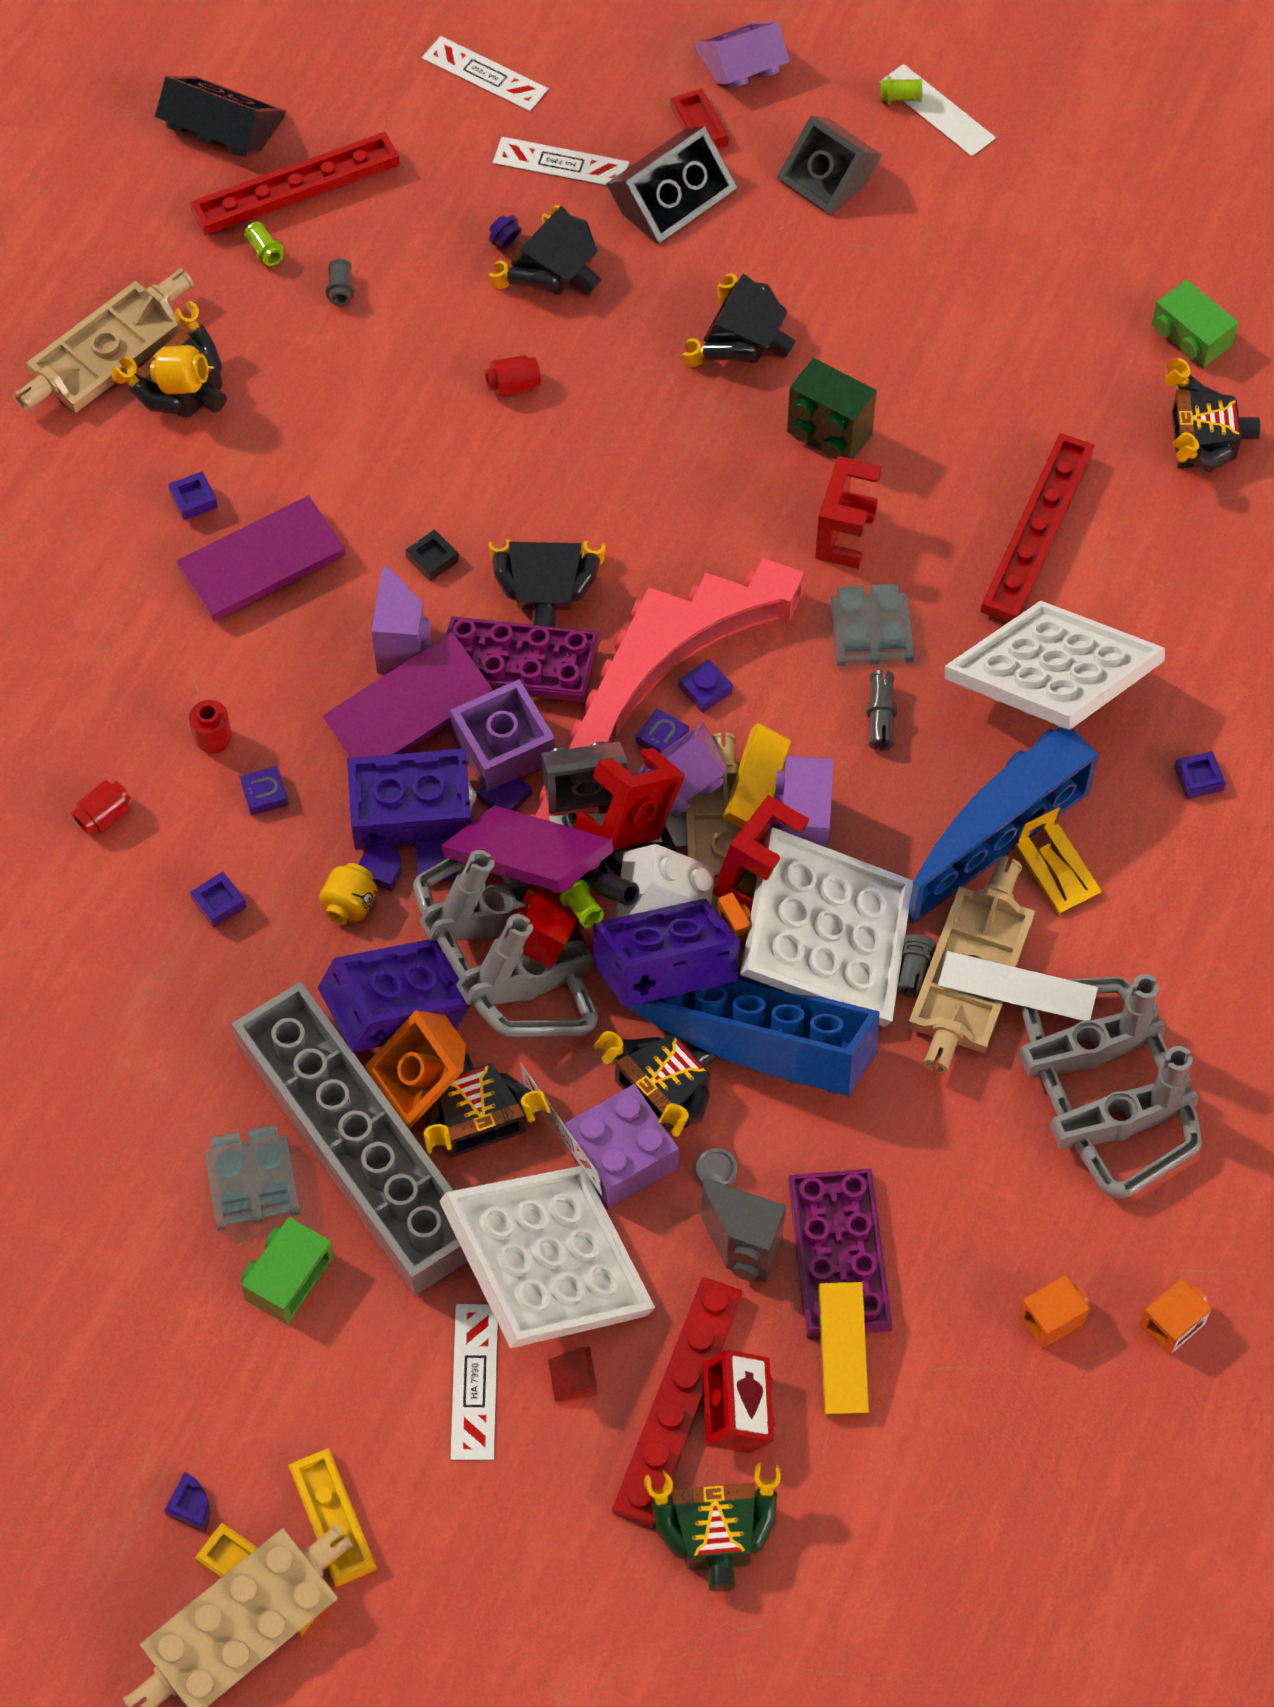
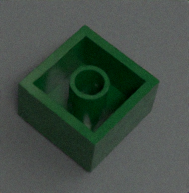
[787,358,877,459]

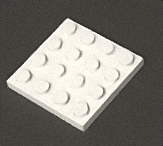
[945,601,1165,730]
[740,827,913,1027]
[439,1166,655,1349]

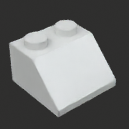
[616,844,715,918]

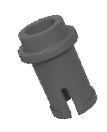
[325,258,354,306]

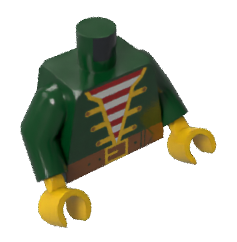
[644,1462,781,1592]

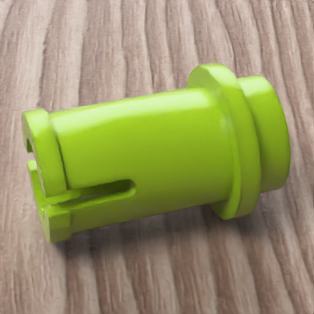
[880,76,922,104]
[244,222,283,266]
[559,879,604,928]

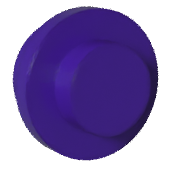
[488,215,522,249]

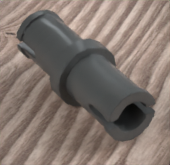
[866,670,897,750]

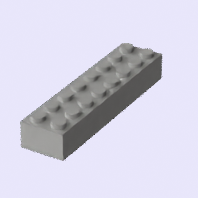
[231,981,468,1296]

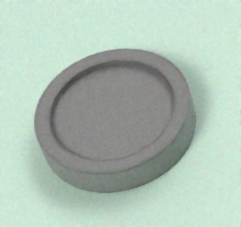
[696,1148,737,1186]

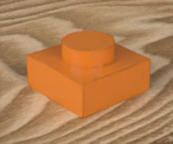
[717,892,751,948]

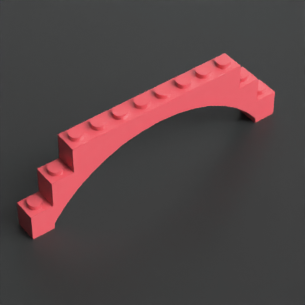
[530,558,805,953]

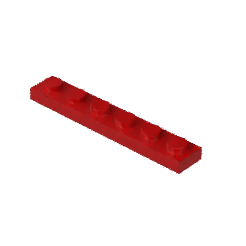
[190,132,400,236]
[980,433,1094,622]
[612,1276,742,1528]

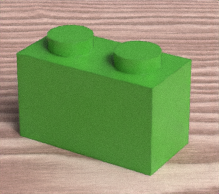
[1151,279,1239,368]
[241,1217,335,1325]

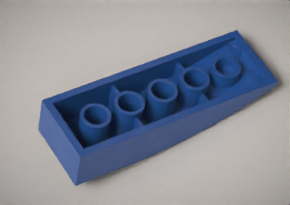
[908,727,1099,924]
[619,976,880,1096]

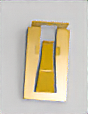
[1014,807,1102,916]

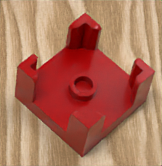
[815,456,882,569]
[574,748,685,851]
[712,795,809,913]

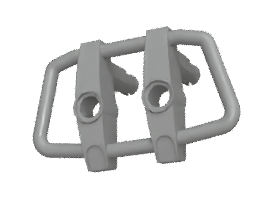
[413,850,598,1037]
[1018,974,1202,1198]

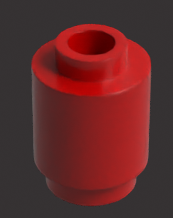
[485,355,541,397]
[189,700,232,754]
[71,780,131,837]

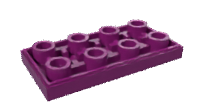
[176,495,346,622]
[446,616,601,703]
[322,632,493,758]
[441,805,614,893]
[788,1168,892,1338]

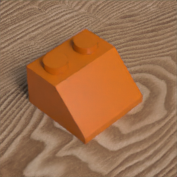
[364,1010,466,1128]

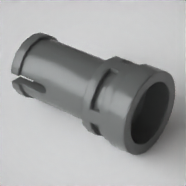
[897,934,936,997]

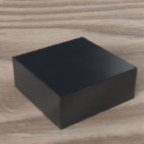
[405,529,459,581]

